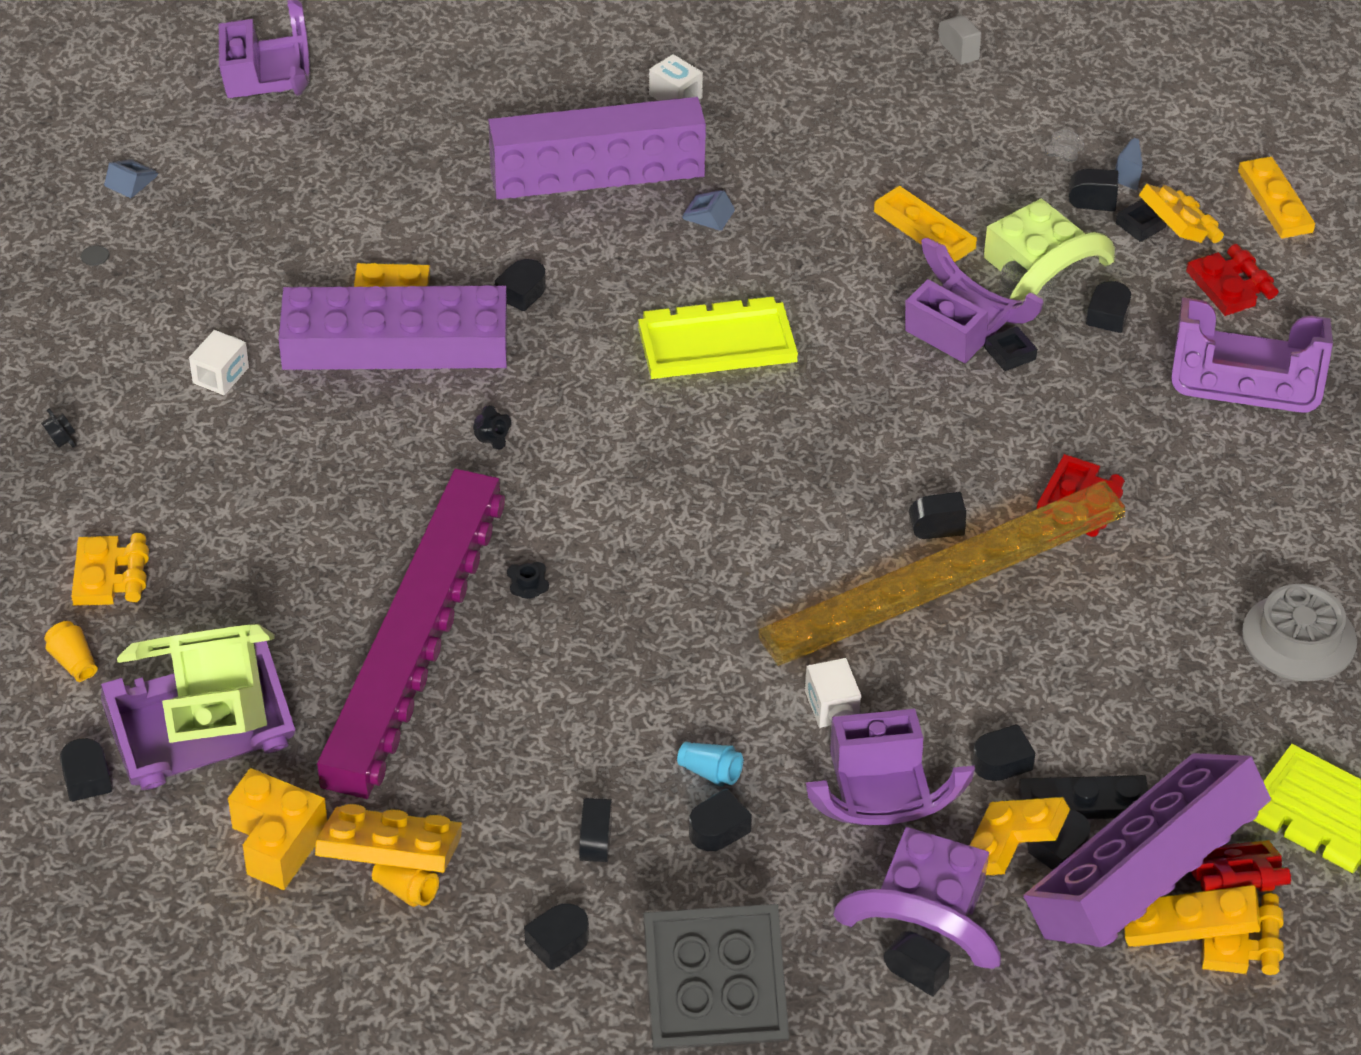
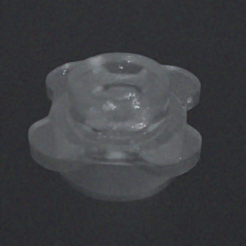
[1045,129,1085,162]

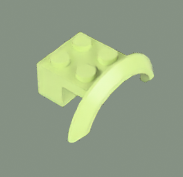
[984,198,1115,300]
[117,624,275,743]

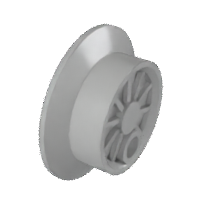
[1242,584,1357,681]

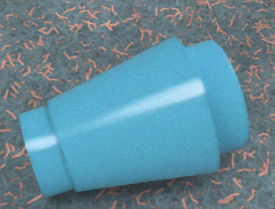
[677,741,743,786]

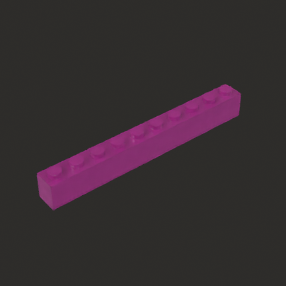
[317,469,505,799]

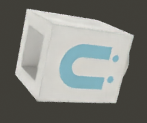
[649,54,703,101]
[189,330,249,395]
[805,658,861,728]

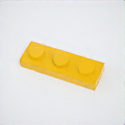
[1238,156,1315,239]
[874,185,977,262]
[1125,885,1261,947]

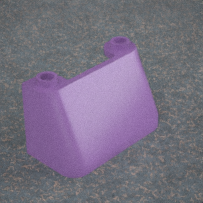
[1172,297,1333,412]
[101,641,295,790]

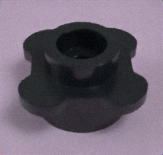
[473,405,512,450]
[41,408,76,448]
[507,562,549,599]

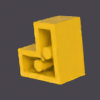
[228,768,327,890]

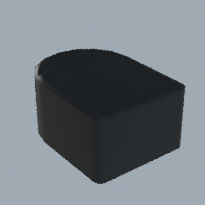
[1069,169,1119,212]
[495,259,546,311]
[1086,281,1131,333]
[909,492,967,539]
[972,724,1036,781]
[60,738,112,802]
[689,789,752,851]
[579,798,612,862]
[1028,810,1091,870]
[524,903,589,970]
[884,931,950,997]

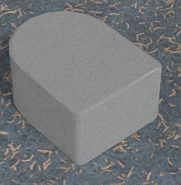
[938,15,981,65]

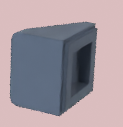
[1115,137,1142,190]
[104,160,158,198]
[682,190,735,230]

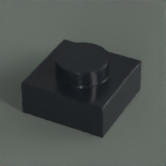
[1116,199,1167,242]
[985,326,1038,371]

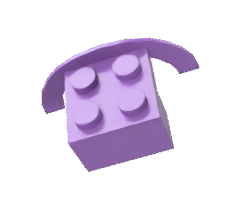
[219,0,310,98]
[905,238,1043,364]
[806,709,975,825]
[833,827,1001,969]

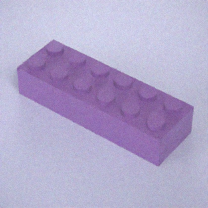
[488,97,706,199]
[279,285,507,370]
[1023,753,1272,947]

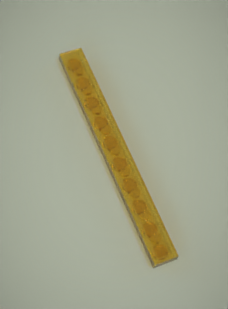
[758,481,1125,666]

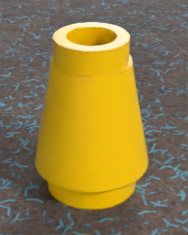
[44,621,98,682]
[372,864,439,907]

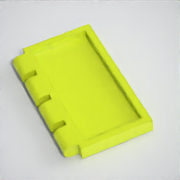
[638,296,798,379]
[1253,744,1361,874]

